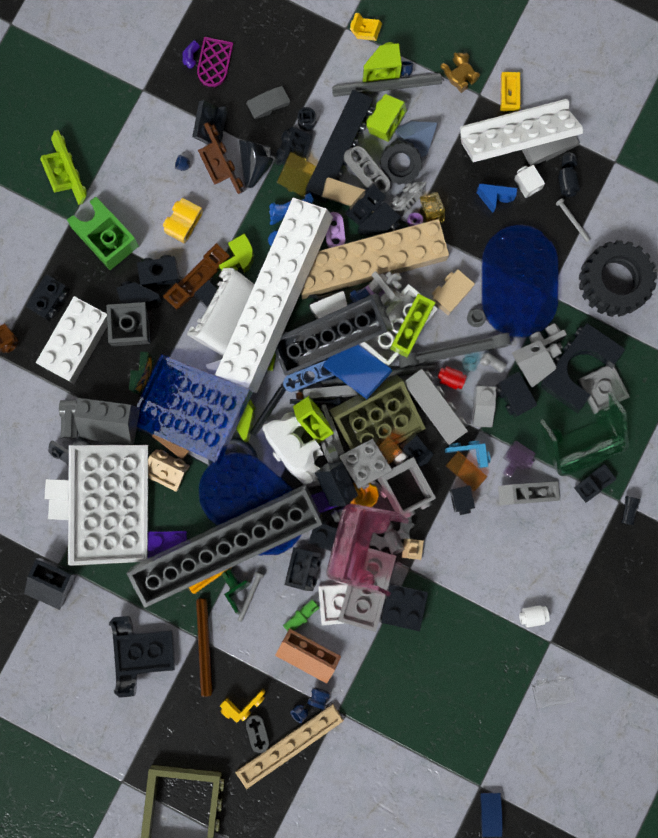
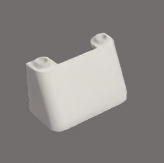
[187,268,255,356]

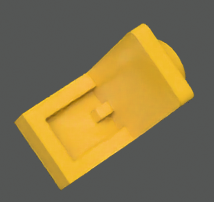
[220,689,265,723]

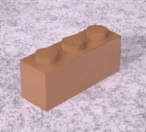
[275,628,341,684]

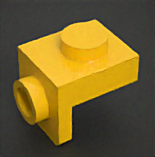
[350,13,382,41]

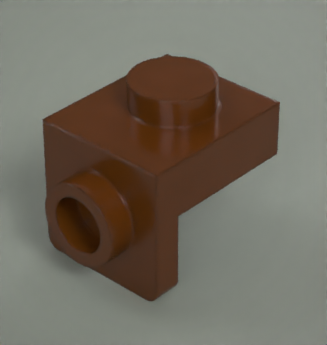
[0,323,19,353]

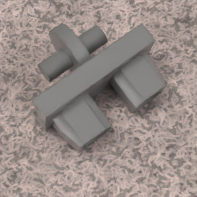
[369,271,404,307]
[529,323,567,358]

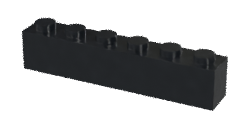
[305,90,375,204]

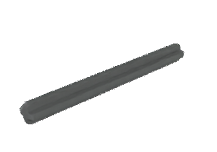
[332,73,442,97]

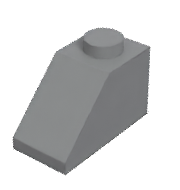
[473,386,496,427]

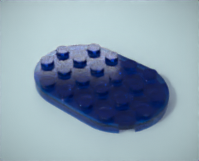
[481,225,558,338]
[199,453,301,556]

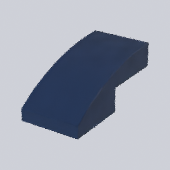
[480,793,502,837]

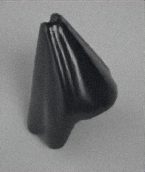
[239,140,273,188]

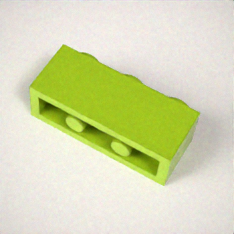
[390,294,436,358]

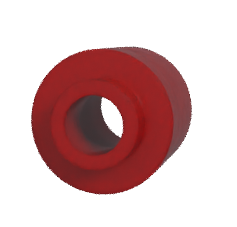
[437,366,467,389]

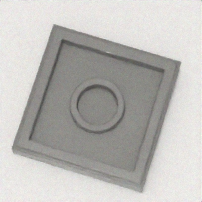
[577,366,630,414]

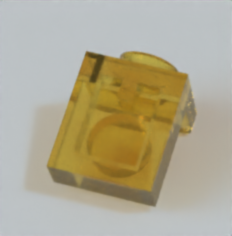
[419,192,445,222]

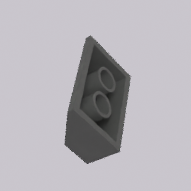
[74,398,140,445]

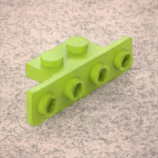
[41,130,87,205]

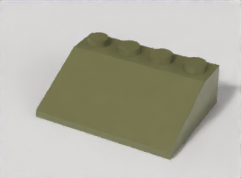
[329,374,426,452]

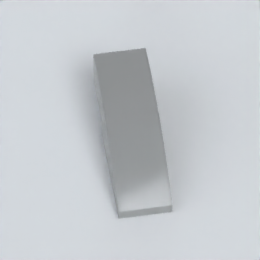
[523,136,580,166]

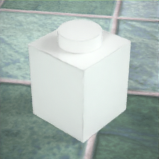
[514,165,545,198]

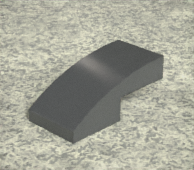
[246,86,290,119]

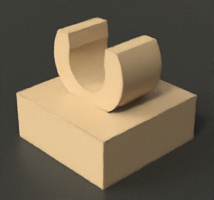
[402,539,423,560]

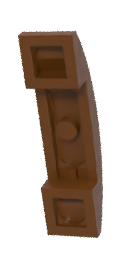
[163,243,230,310]

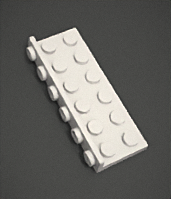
[460,99,583,162]

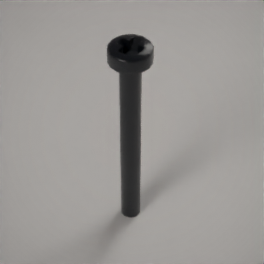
[290,397,341,406]

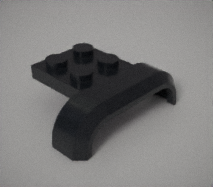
[109,616,175,698]

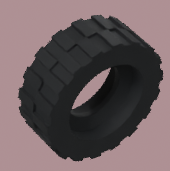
[380,140,422,185]

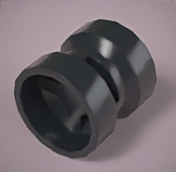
[297,107,316,132]

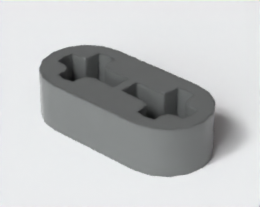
[246,714,269,753]

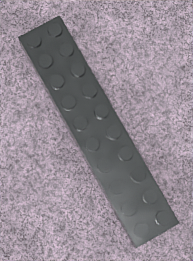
[127,484,323,608]

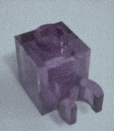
[503,441,536,477]

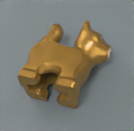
[440,52,480,93]

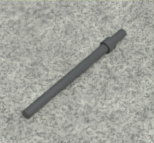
[321,364,435,388]

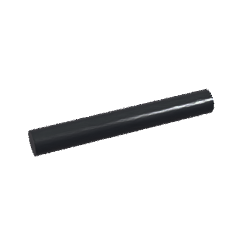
[250,386,286,436]

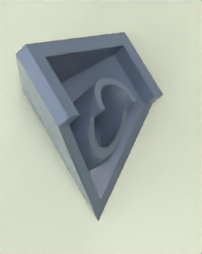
[395,121,437,160]

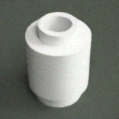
[519,605,550,628]

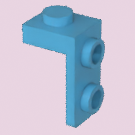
[445,441,491,468]

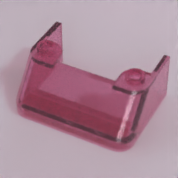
[326,504,409,596]

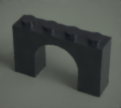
[540,323,626,414]

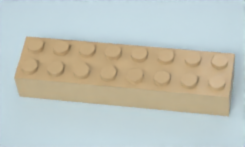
[300,219,449,299]

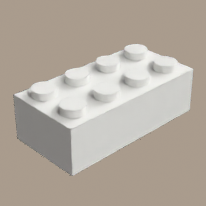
[359,284,438,367]
[36,296,107,384]

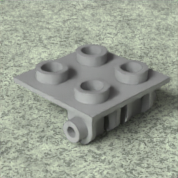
[389,182,426,217]
[339,439,392,489]

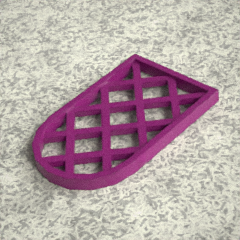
[197,37,233,87]

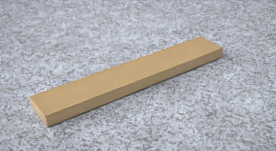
[235,704,344,789]

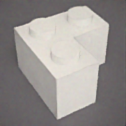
[45,479,69,520]

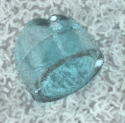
[462,356,478,373]

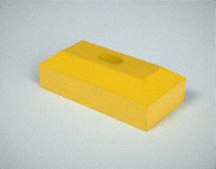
[500,72,520,111]

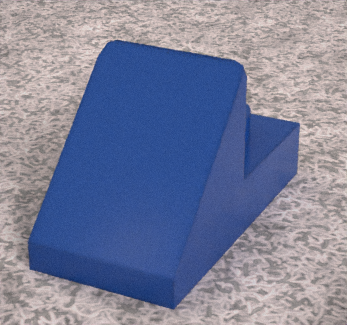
[477,184,517,213]

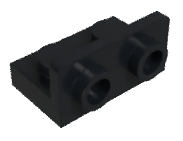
[192,100,228,145]
[275,127,312,172]
[308,520,352,556]
[284,547,322,591]

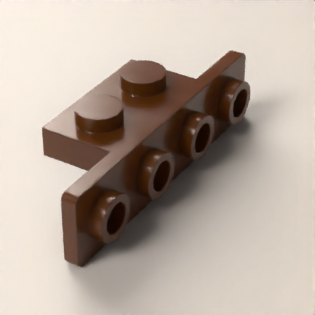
[198,122,244,194]

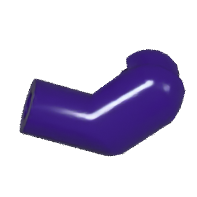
[183,40,200,69]

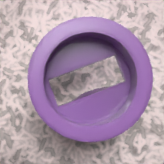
[407,212,423,227]

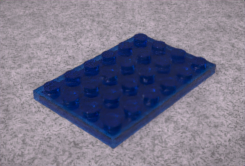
[136,354,253,464]

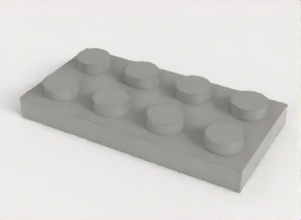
[338,545,396,632]

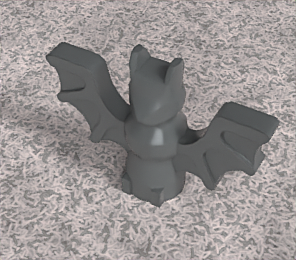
[361,515,414,555]

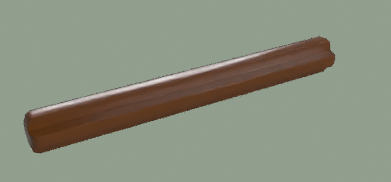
[196,598,212,697]

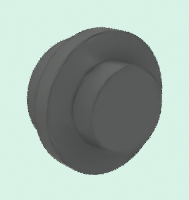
[467,308,486,327]

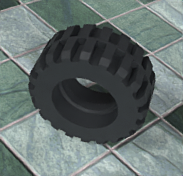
[579,240,657,317]

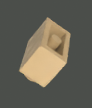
[432,269,475,316]

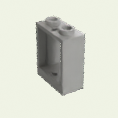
[378,457,436,519]

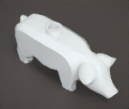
[262,412,324,488]

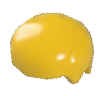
[350,482,379,509]

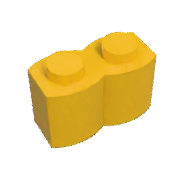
[163,198,203,244]

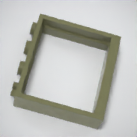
[141,765,224,838]

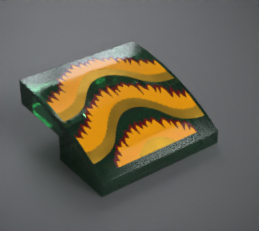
[129,352,154,395]

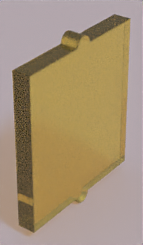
[277,152,316,197]

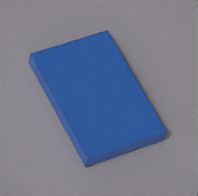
[323,345,392,399]

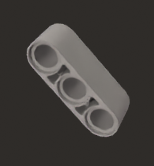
[344,146,390,193]

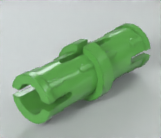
[283,599,320,631]

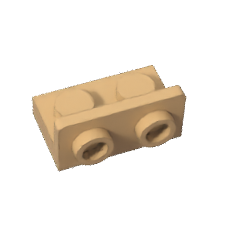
[148,449,190,492]

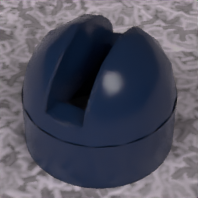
[400,61,413,76]
[175,155,190,171]
[291,705,308,723]

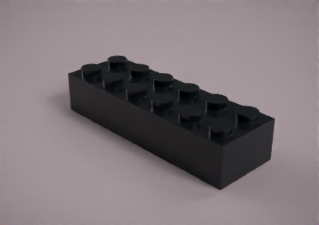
[275,293,393,376]

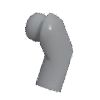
[480,353,507,373]

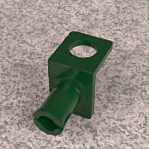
[221,568,250,615]

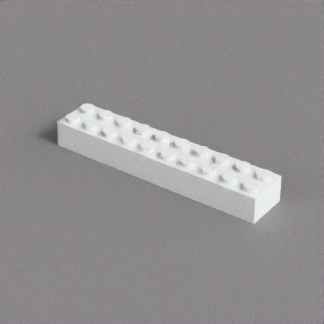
[215,198,333,393]

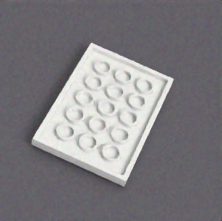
[68,445,148,565]

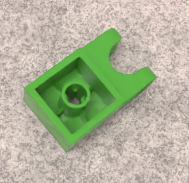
[67,197,139,270]

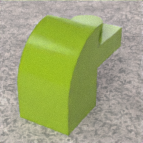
[219,234,254,273]

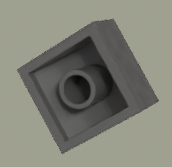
[106,302,151,346]

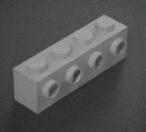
[404,369,468,445]

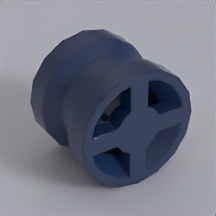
[307,687,331,709]

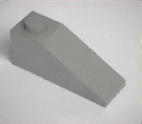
[498,482,560,505]

